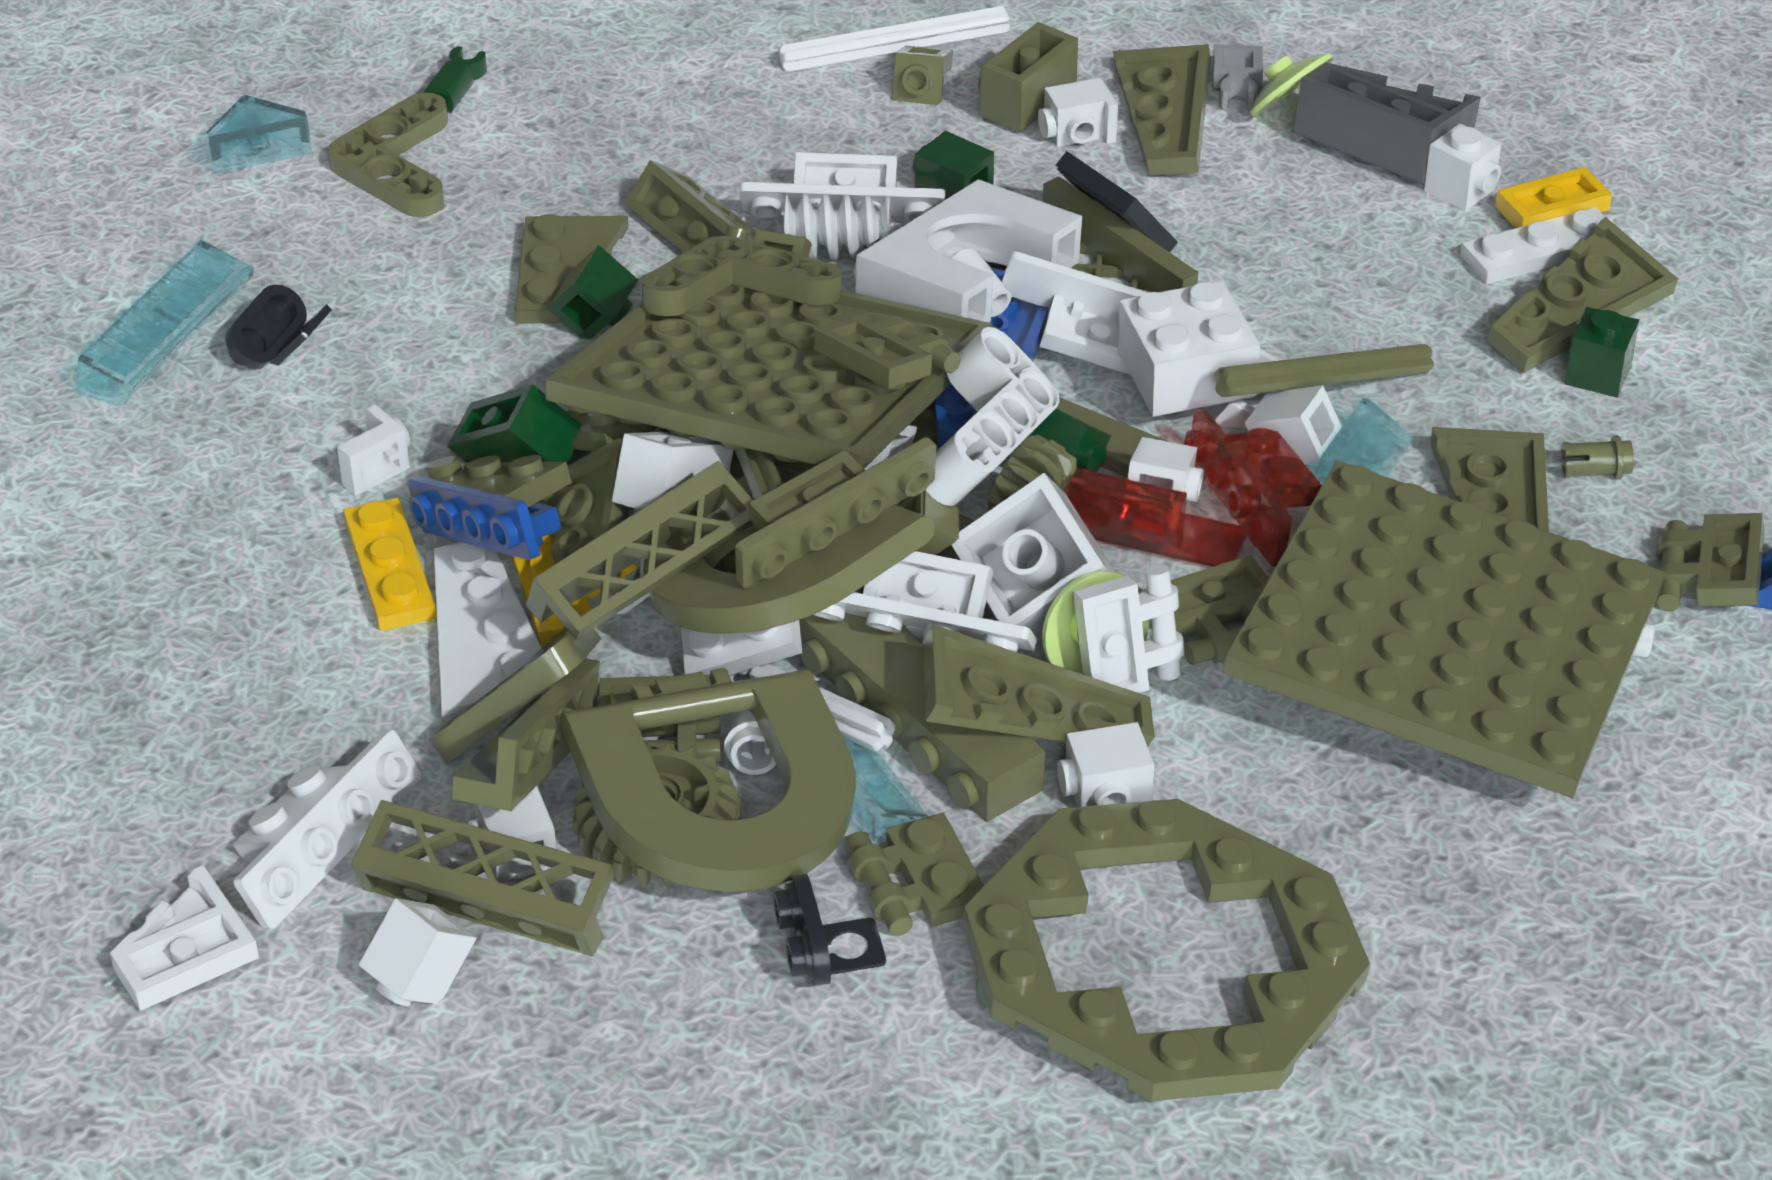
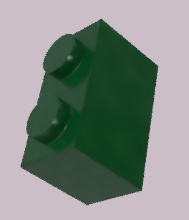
[447,384,582,463]

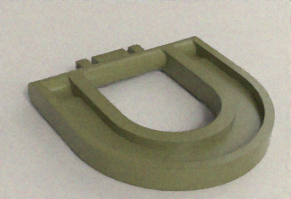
[643,463,935,634]
[561,668,856,892]

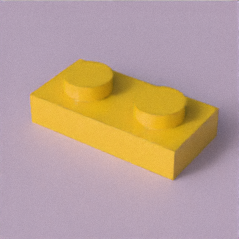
[1495,166,1612,228]

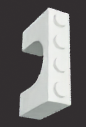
[853,179,1082,323]

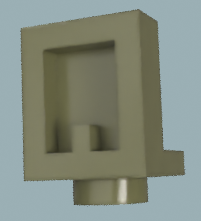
[893,45,953,105]

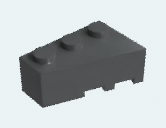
[1292,63,1481,183]

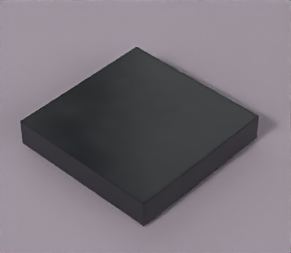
[1056,151,1178,252]

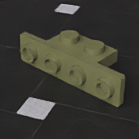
[735,437,936,589]

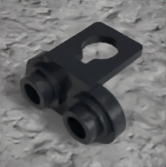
[225,284,332,369]
[773,873,887,986]

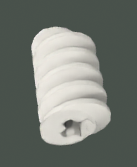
[784,194,891,261]

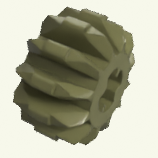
[988,435,1076,511]

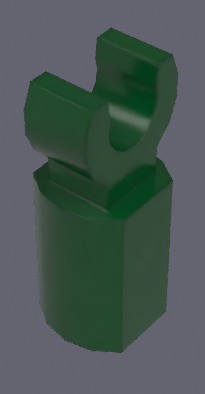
[423,46,487,113]

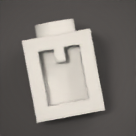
[337,404,411,496]

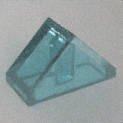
[206,95,312,174]

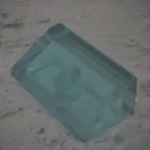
[1317,397,1413,488]
[844,739,928,844]

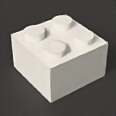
[1118,280,1260,417]
[952,473,1115,643]

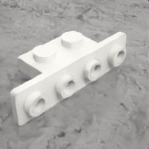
[739,152,945,223]
[1002,251,1149,375]
[813,551,1037,652]
[233,730,421,928]

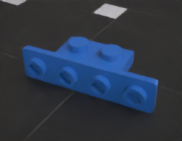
[408,476,562,560]

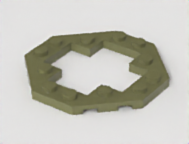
[962,799,1370,1101]

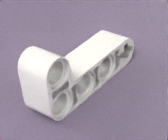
[925,327,1060,506]

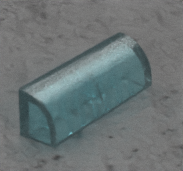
[76,239,255,406]

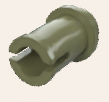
[1561,435,1634,480]

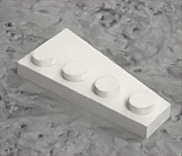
[434,542,556,724]

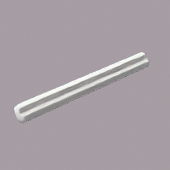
[779,6,1010,72]

